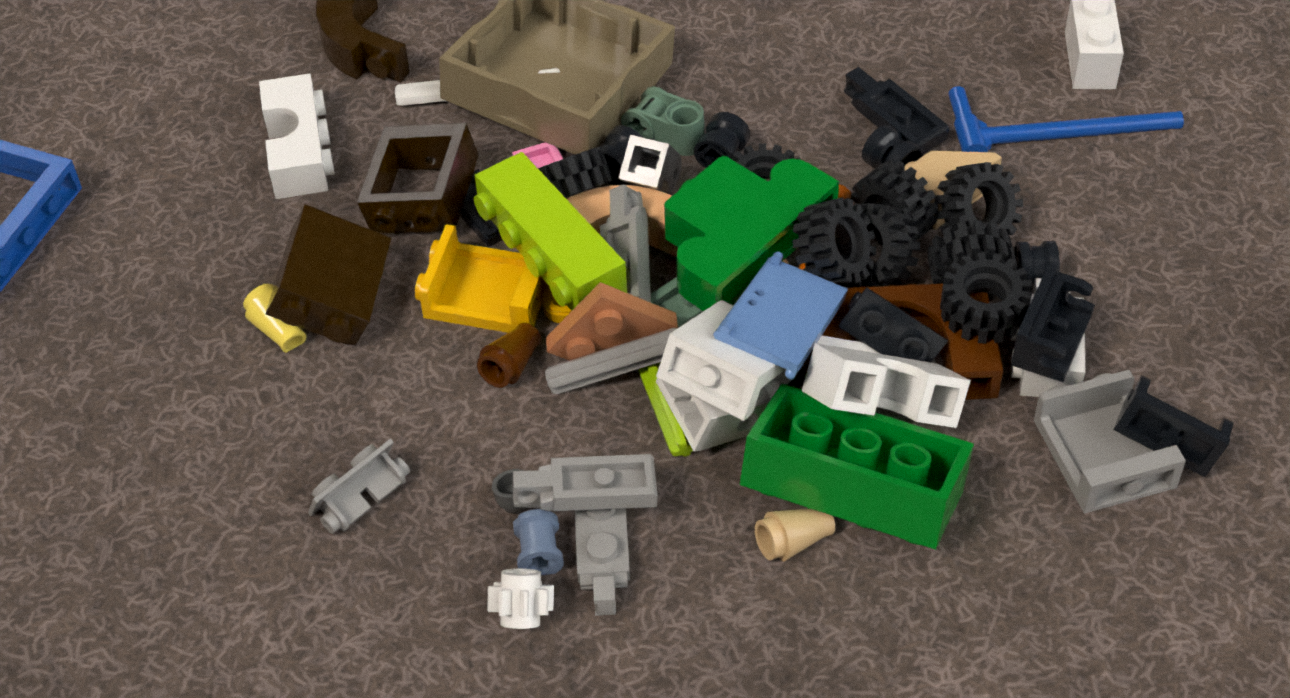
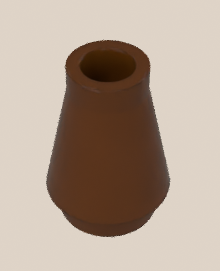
[477,323,541,388]

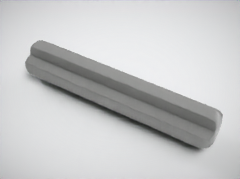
[545,328,677,394]

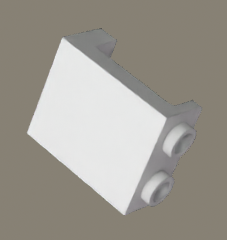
[656,300,793,421]

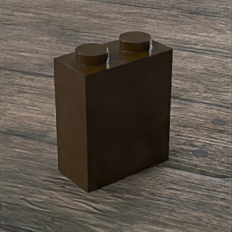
[265,204,392,345]

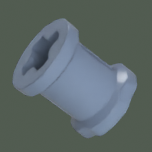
[513,509,564,575]

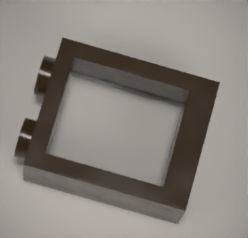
[357,123,479,233]

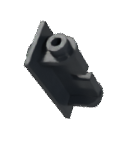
[838,287,948,362]

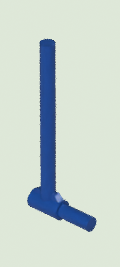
[948,86,1184,152]

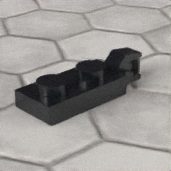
[844,67,949,153]

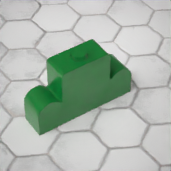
[664,156,839,311]

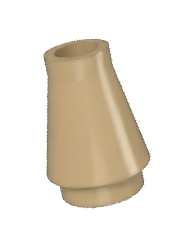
[755,508,835,562]

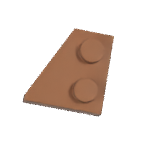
[546,282,678,361]

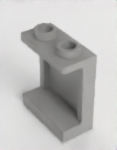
[1034,370,1186,513]

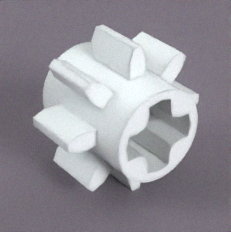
[487,568,554,629]

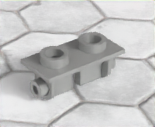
[308,439,410,534]

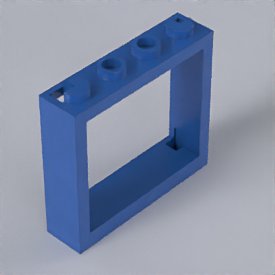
[0,140,82,292]

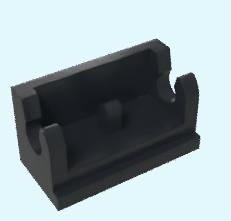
[1011,265,1095,383]
[1113,375,1234,477]

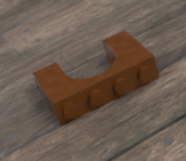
[800,284,1003,400]

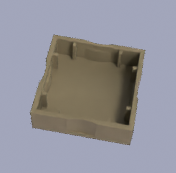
[439,0,675,155]

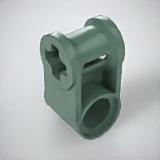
[621,86,705,156]

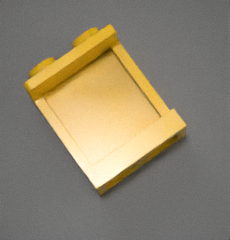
[415,224,549,333]

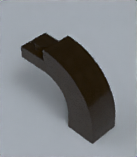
[316,0,410,83]

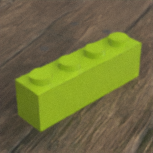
[474,152,627,311]

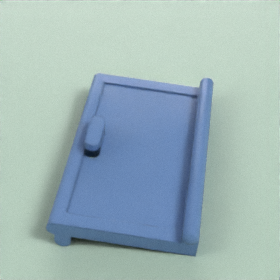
[713,251,848,380]

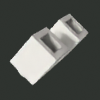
[259,74,335,199]
[802,343,971,428]

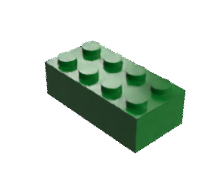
[740,383,974,550]

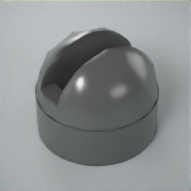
[492,469,528,514]

